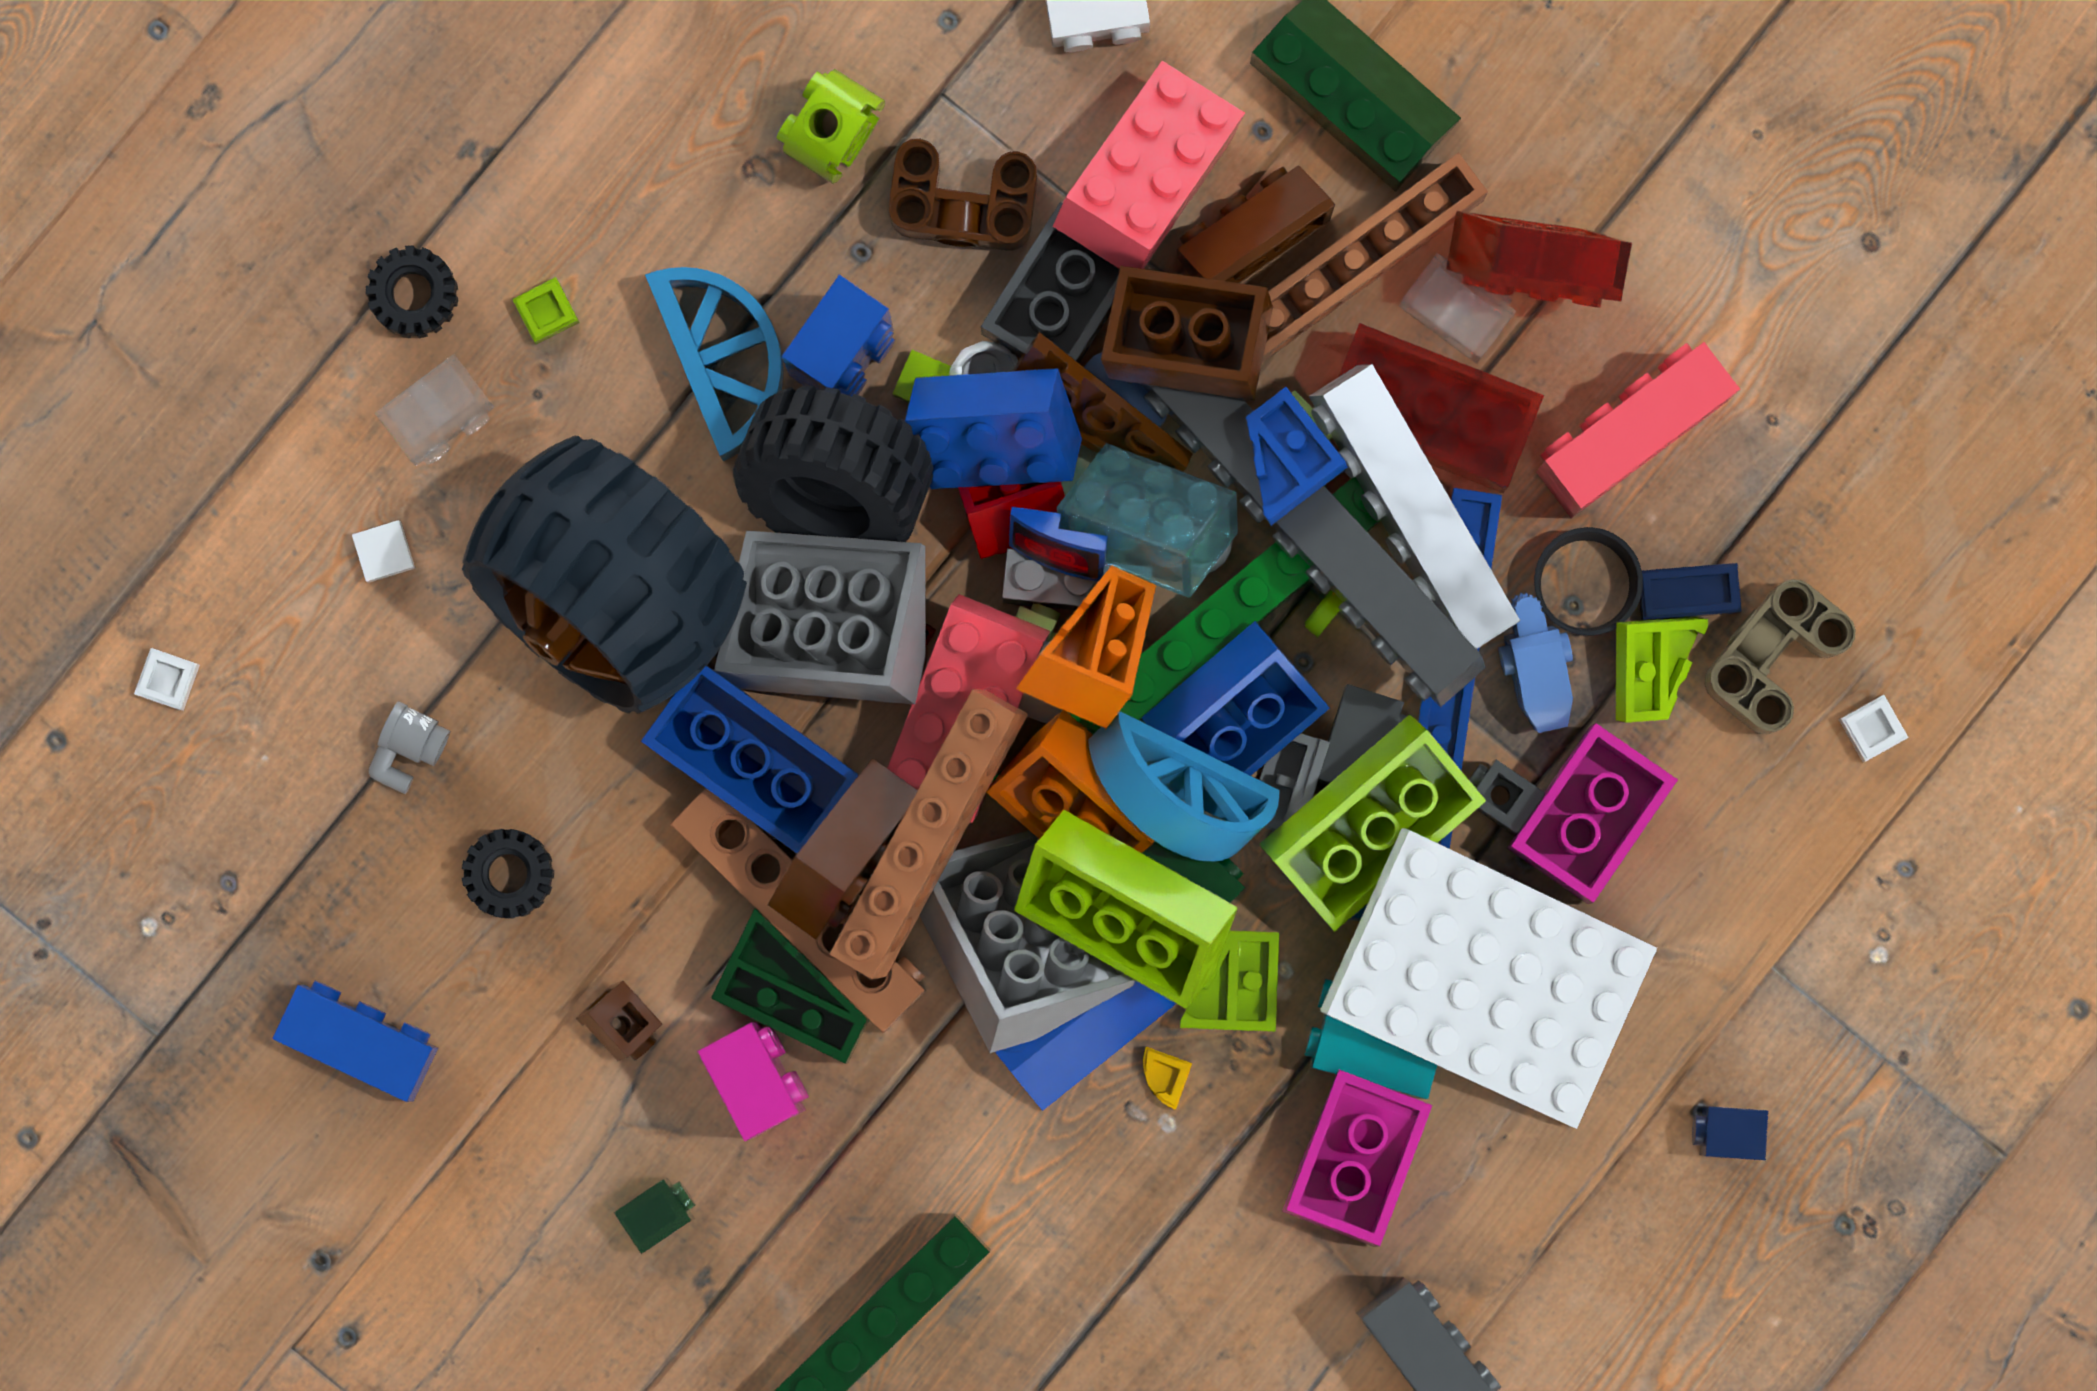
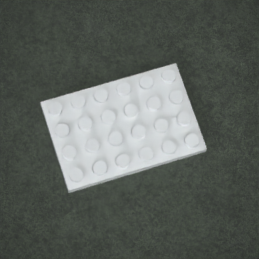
[1320,828,1657,1129]

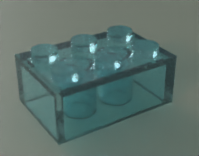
[1057,443,1238,598]

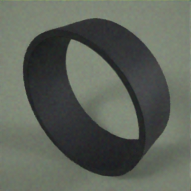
[1534,527,1643,635]

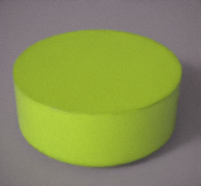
[1304,590,1343,638]

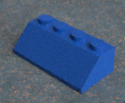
[641,665,860,854]
[995,980,1176,1111]

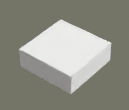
[352,520,415,583]
[134,648,200,711]
[1839,695,1908,762]

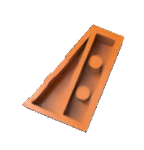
[1016,565,1156,729]

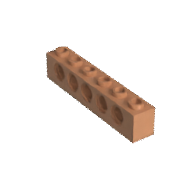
[1262,152,1488,363]
[829,689,1028,979]
[671,788,926,1033]

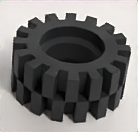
[366,246,458,339]
[462,829,554,919]

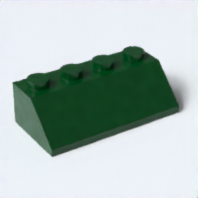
[1250,0,1461,192]

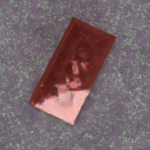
[1338,323,1544,493]

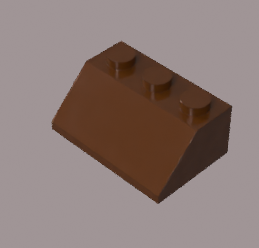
[1176,165,1335,283]

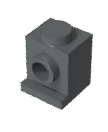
[1469,759,1545,836]

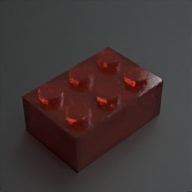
[1446,211,1632,308]

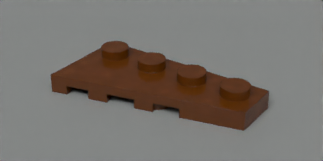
[1012,332,1193,492]

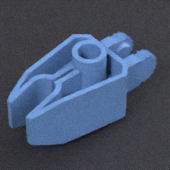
[1498,592,1573,733]

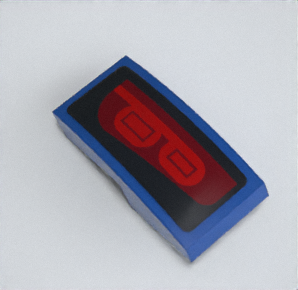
[1009,507,1108,582]

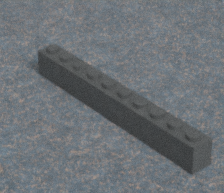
[1126,381,1486,707]

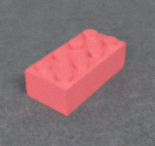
[1053,61,1245,269]
[1536,342,1740,518]
[887,594,1051,823]

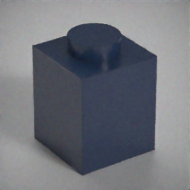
[1692,1106,1768,1161]

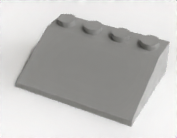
[714,531,925,705]
[920,830,1135,1053]

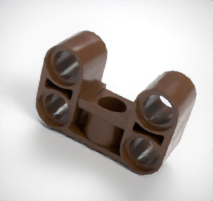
[889,138,1037,251]

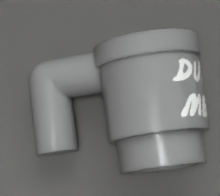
[369,701,451,794]

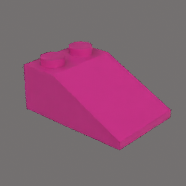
[1282,1069,1433,1247]

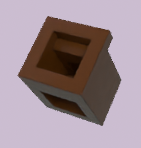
[576,980,663,1061]

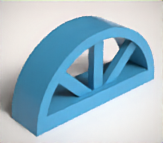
[645,267,784,461]
[1088,711,1279,861]

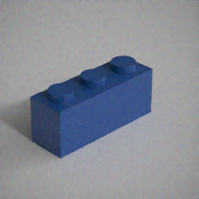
[272,980,438,1102]

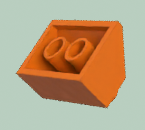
[986,710,1154,853]

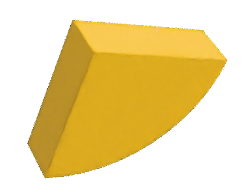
[1143,1047,1193,1110]

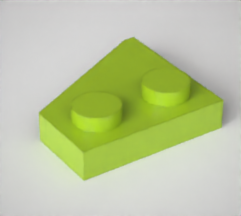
[1616,617,1708,723]
[1180,930,1279,1032]

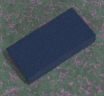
[1640,563,1742,621]

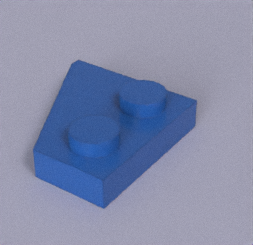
[1246,387,1348,525]

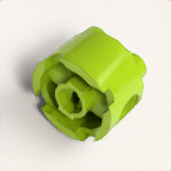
[776,69,885,184]

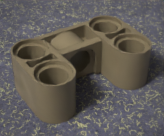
[1705,579,1856,735]

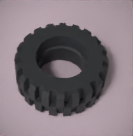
[733,386,933,542]

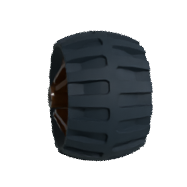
[462,436,747,714]

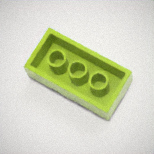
[1259,714,1486,932]
[1014,810,1238,1009]

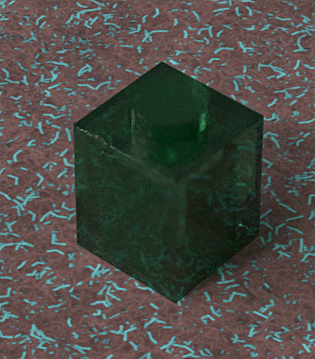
[614,1178,696,1254]

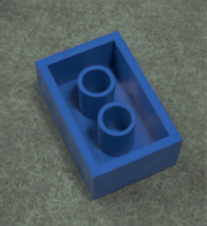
[782,274,895,396]
[905,368,1082,489]
[1142,621,1330,776]

